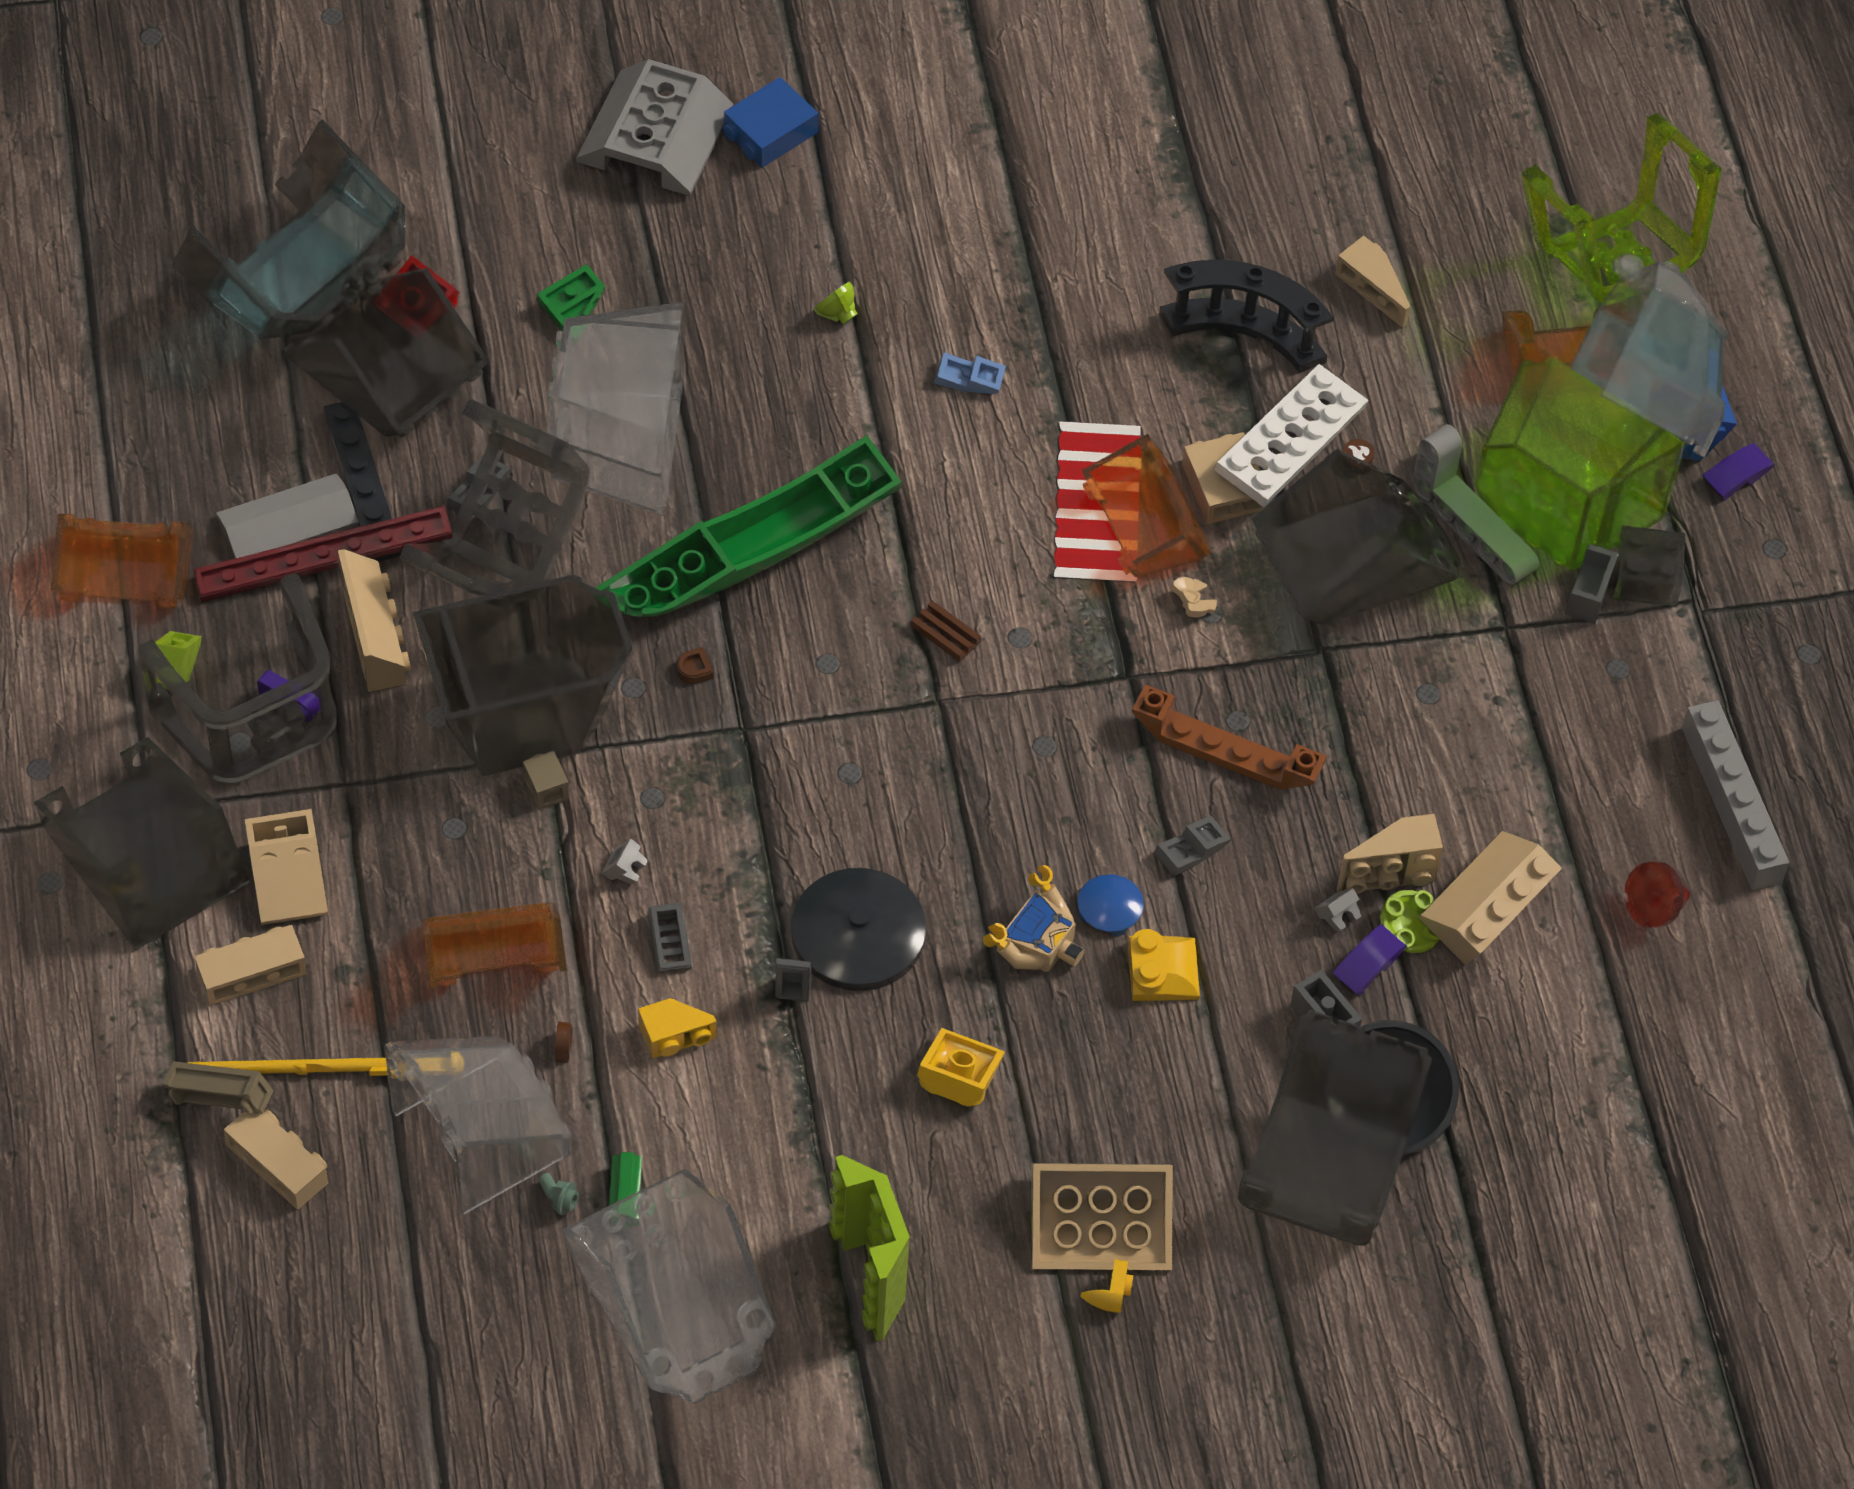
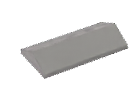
[216,473,359,558]

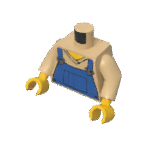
[983,865,1085,972]

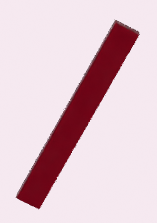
[193,506,453,602]

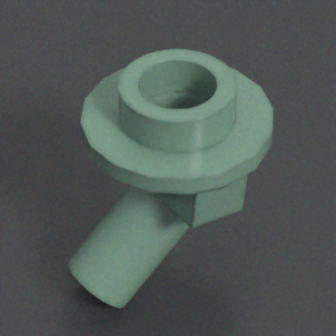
[539,1173,579,1215]

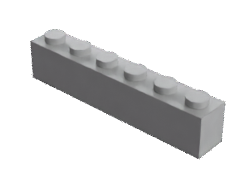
[1682,700,1789,890]

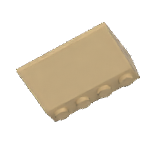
[1031,1163,1173,1270]

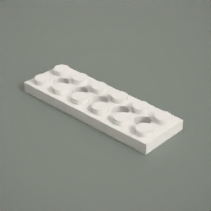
[1214,364,1369,507]

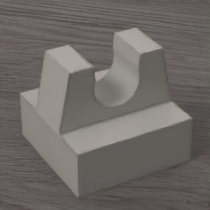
[601,838,648,885]
[1314,888,1361,931]

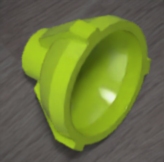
[813,281,858,324]

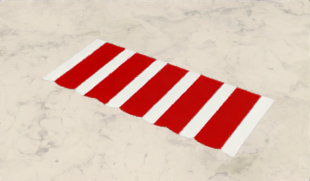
[1054,422,1141,582]

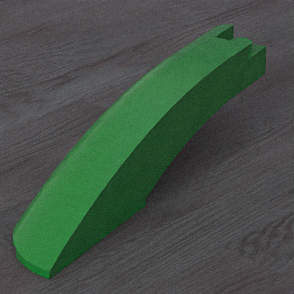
[592,435,903,617]

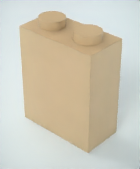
[1182,432,1267,524]

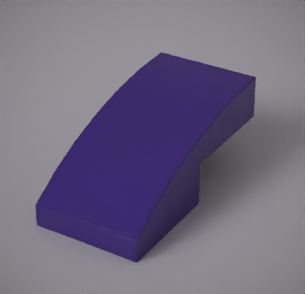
[1703,443,1774,501]
[1333,924,1407,996]

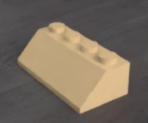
[338,549,411,692]
[1418,831,1562,965]

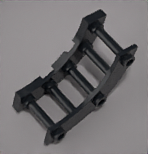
[1159,260,1334,373]

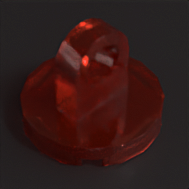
[1625,861,1691,928]

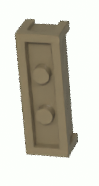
[162,1061,274,1114]

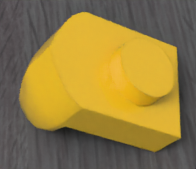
[1080,1259,1133,1313]

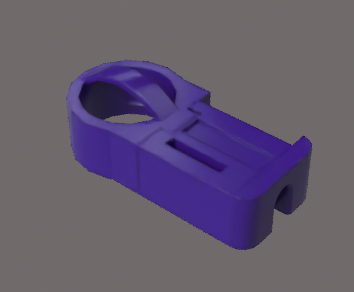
[257,670,322,722]

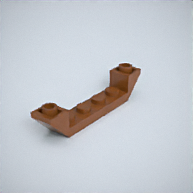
[1132,684,1327,790]

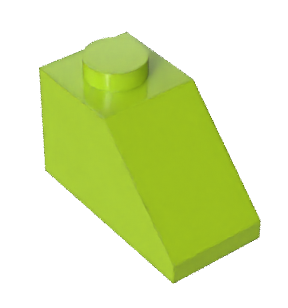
[149,631,202,690]

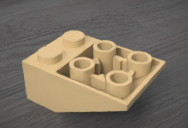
[245,809,328,925]
[1337,814,1443,894]

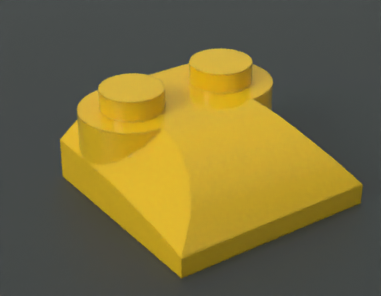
[1128,929,1200,1001]
[917,1028,1005,1106]

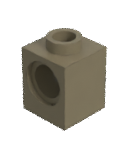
[523,751,569,810]

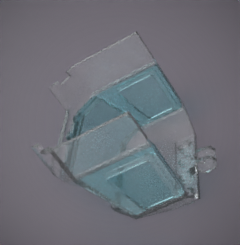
[1547,253,1729,469]

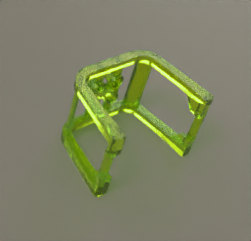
[1521,113,1722,304]

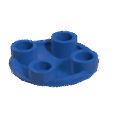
[1077,874,1144,936]

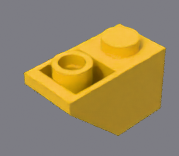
[638,998,717,1059]

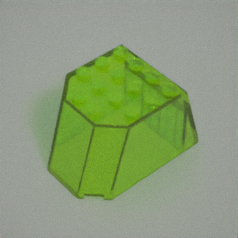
[1475,358,1685,571]

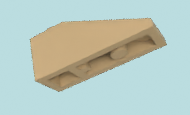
[1335,235,1410,328]

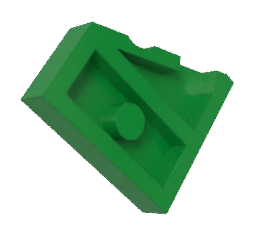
[536,264,605,344]

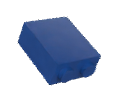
[723,77,819,168]

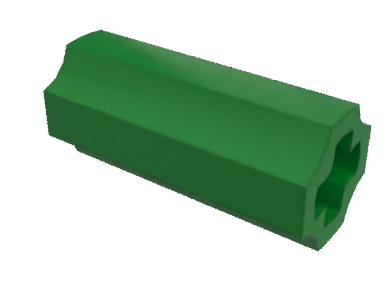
[608,1152,642,1228]

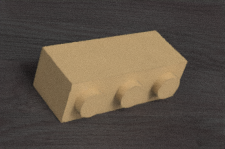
[194,925,307,1006]
[223,1109,328,1210]

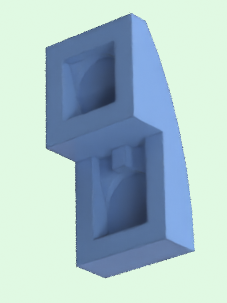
[934,352,1006,394]

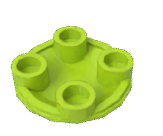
[1380,890,1440,953]

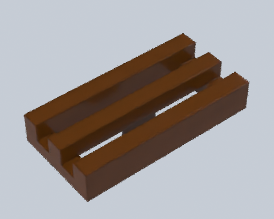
[911,600,981,662]

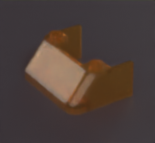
[421,902,567,989]

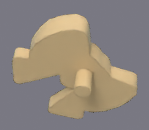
[1170,577,1217,618]

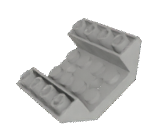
[576,59,733,196]

